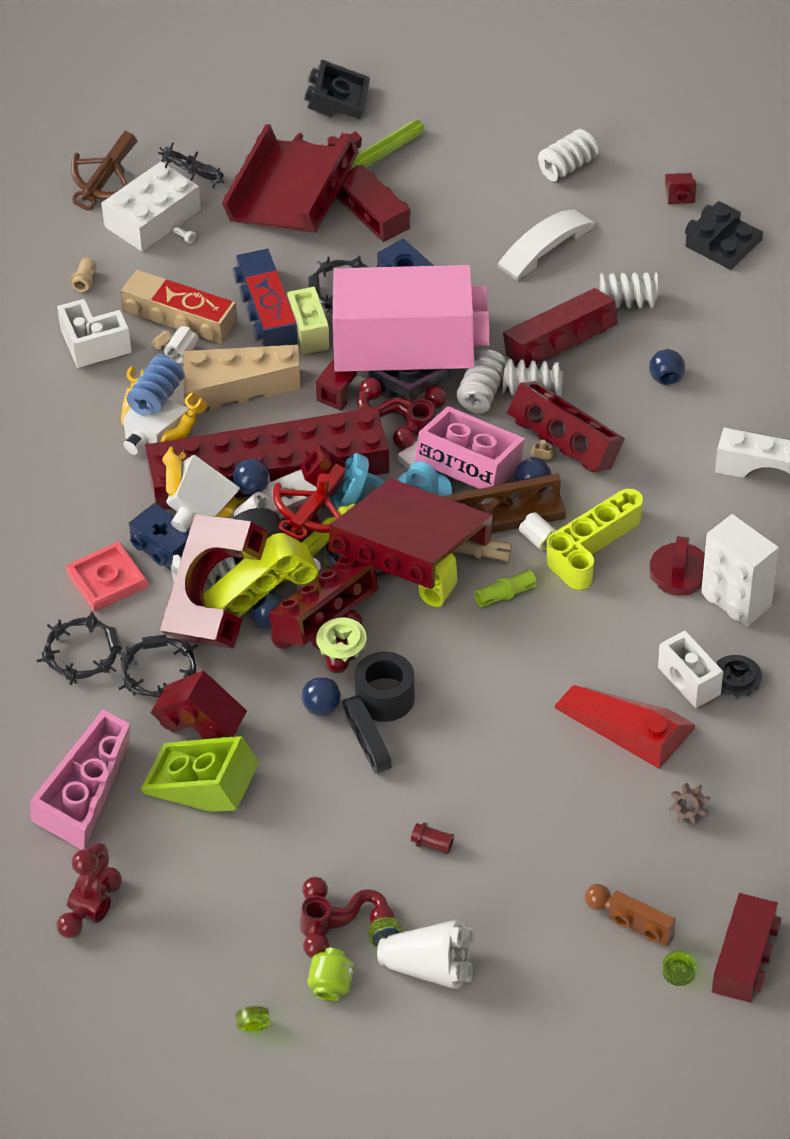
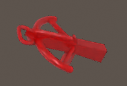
[273,464,346,540]

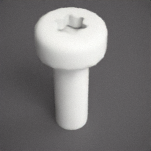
[173,226,196,244]

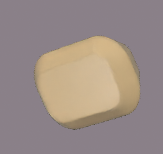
[152,331,172,350]
[531,440,555,460]

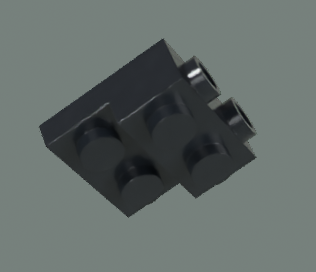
[304,59,371,119]
[685,201,763,270]
[368,369,451,399]

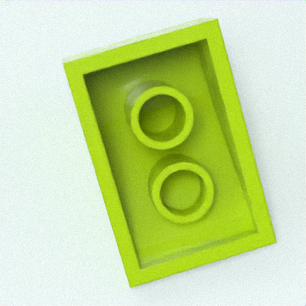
[140,736,259,812]

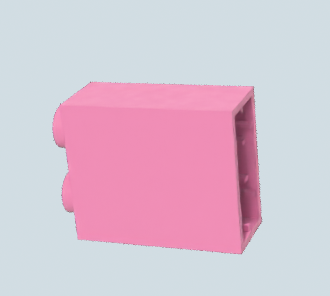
[332,265,489,371]

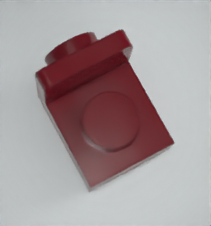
[664,173,697,204]

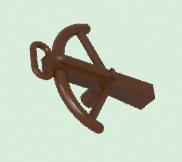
[71,130,138,210]

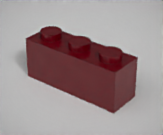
[336,164,411,242]
[712,892,782,1003]

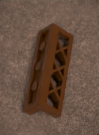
[442,473,566,533]

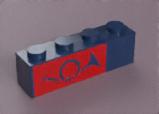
[233,248,298,347]

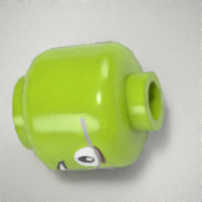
[307,948,354,1001]

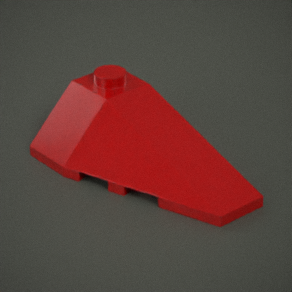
[555,685,695,769]

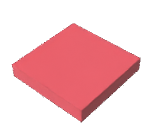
[65,541,148,612]

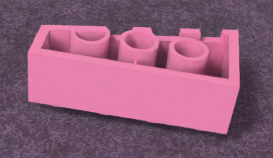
[30,709,130,850]

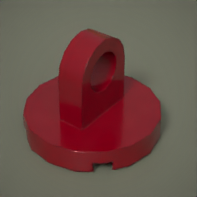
[649,536,705,595]

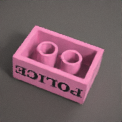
[415,406,525,489]

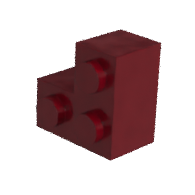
[150,670,247,739]

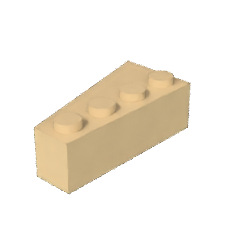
[183,345,301,411]

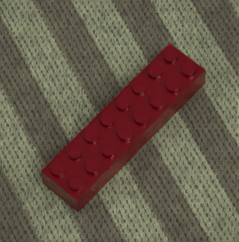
[145,407,390,510]

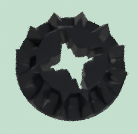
[716,655,762,699]

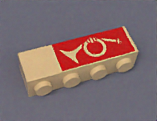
[120,269,237,344]

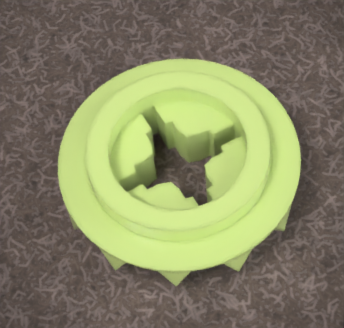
[316,618,367,662]

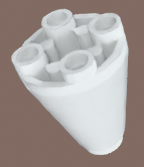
[377,920,474,989]

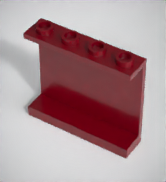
[222,124,359,233]
[329,478,492,589]

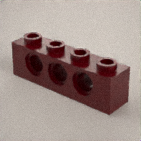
[507,381,625,473]

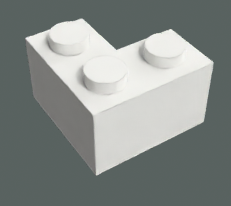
[57,299,131,368]

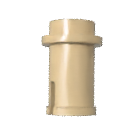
[71,258,97,292]

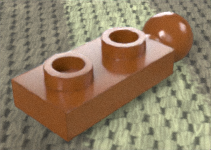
[585,884,676,947]

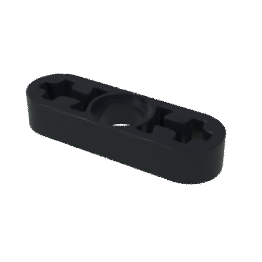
[342,695,392,773]

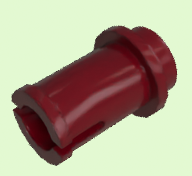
[411,822,454,854]

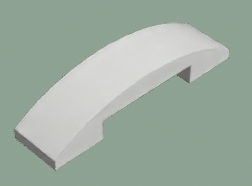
[498,209,595,281]

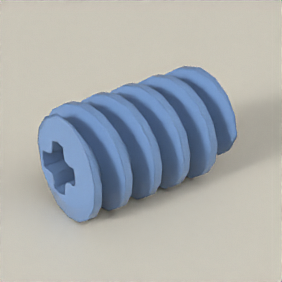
[126,354,185,416]

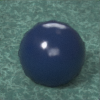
[649,349,685,385]
[233,458,270,495]
[514,458,552,493]
[250,591,285,630]
[301,677,341,716]

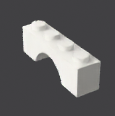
[715,428,790,478]

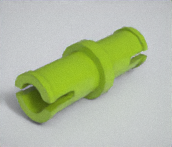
[474,570,537,608]

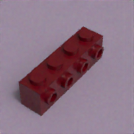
[503,288,618,368]
[269,557,379,646]

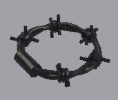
[158,142,225,189]
[308,256,369,314]
[36,611,122,685]
[116,634,199,698]

